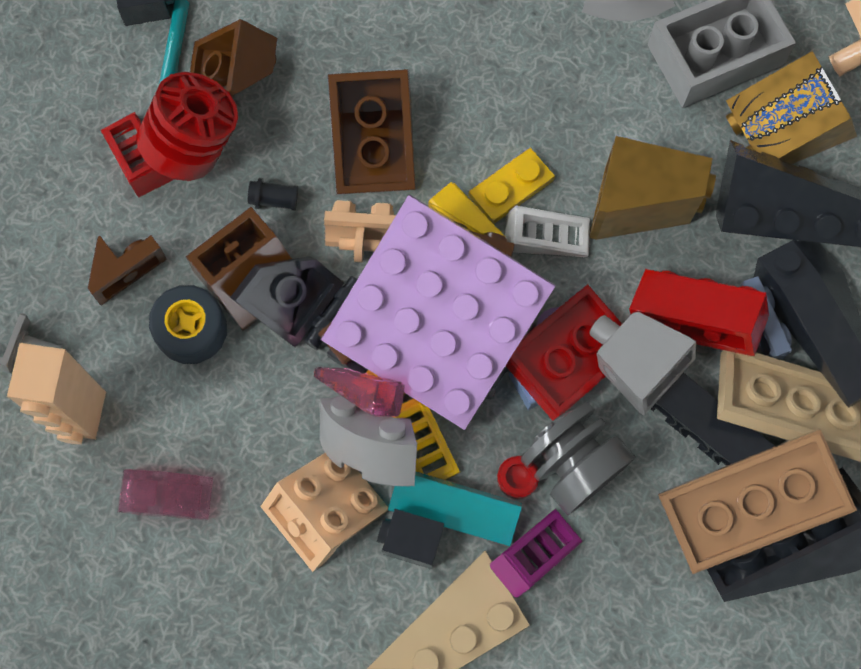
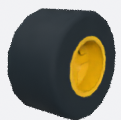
[149,285,227,364]

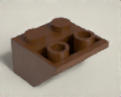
[186,207,292,331]

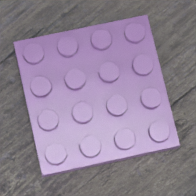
[321,195,556,430]

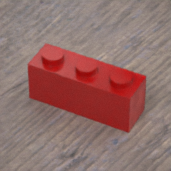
[629,269,769,357]

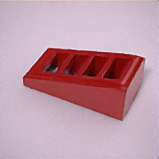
[101,112,173,198]

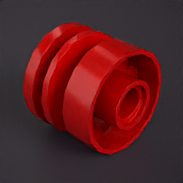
[136,72,238,181]

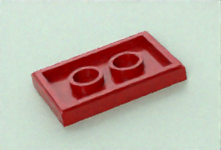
[505,284,622,421]

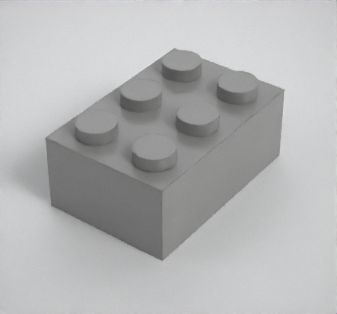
[647,0,796,108]

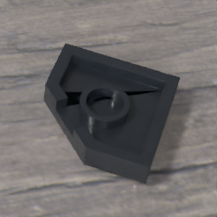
[230,256,344,348]

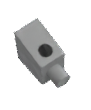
[590,312,696,416]

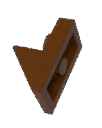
[88,235,167,305]

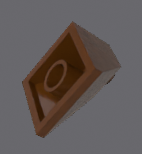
[190,19,278,96]

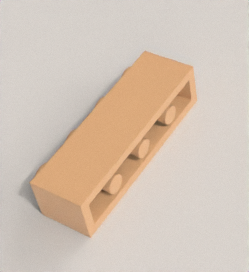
[7,343,106,444]

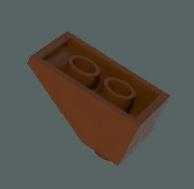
[328,69,415,194]

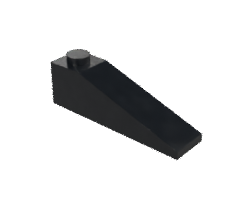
[753,240,861,408]
[707,467,861,602]

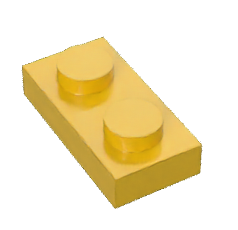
[468,147,555,224]

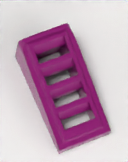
[490,508,583,598]

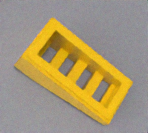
[428,182,505,237]
[385,398,460,480]

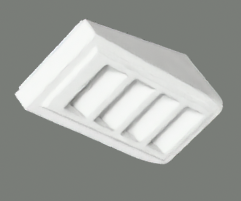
[505,206,590,257]

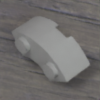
[320,395,417,486]

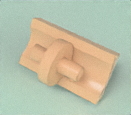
[324,200,396,263]

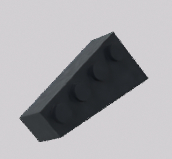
[716,140,861,247]

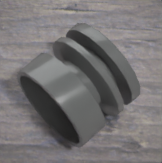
[520,402,636,516]

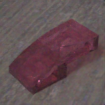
[117,469,213,521]

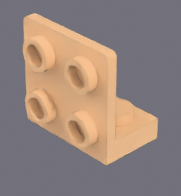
[260,453,388,572]

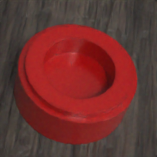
[497,456,539,499]

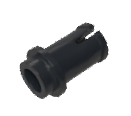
[247,178,299,211]

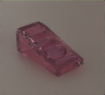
[314,367,405,417]

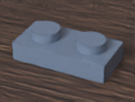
[740,276,792,360]

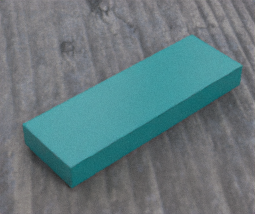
[388,471,522,546]

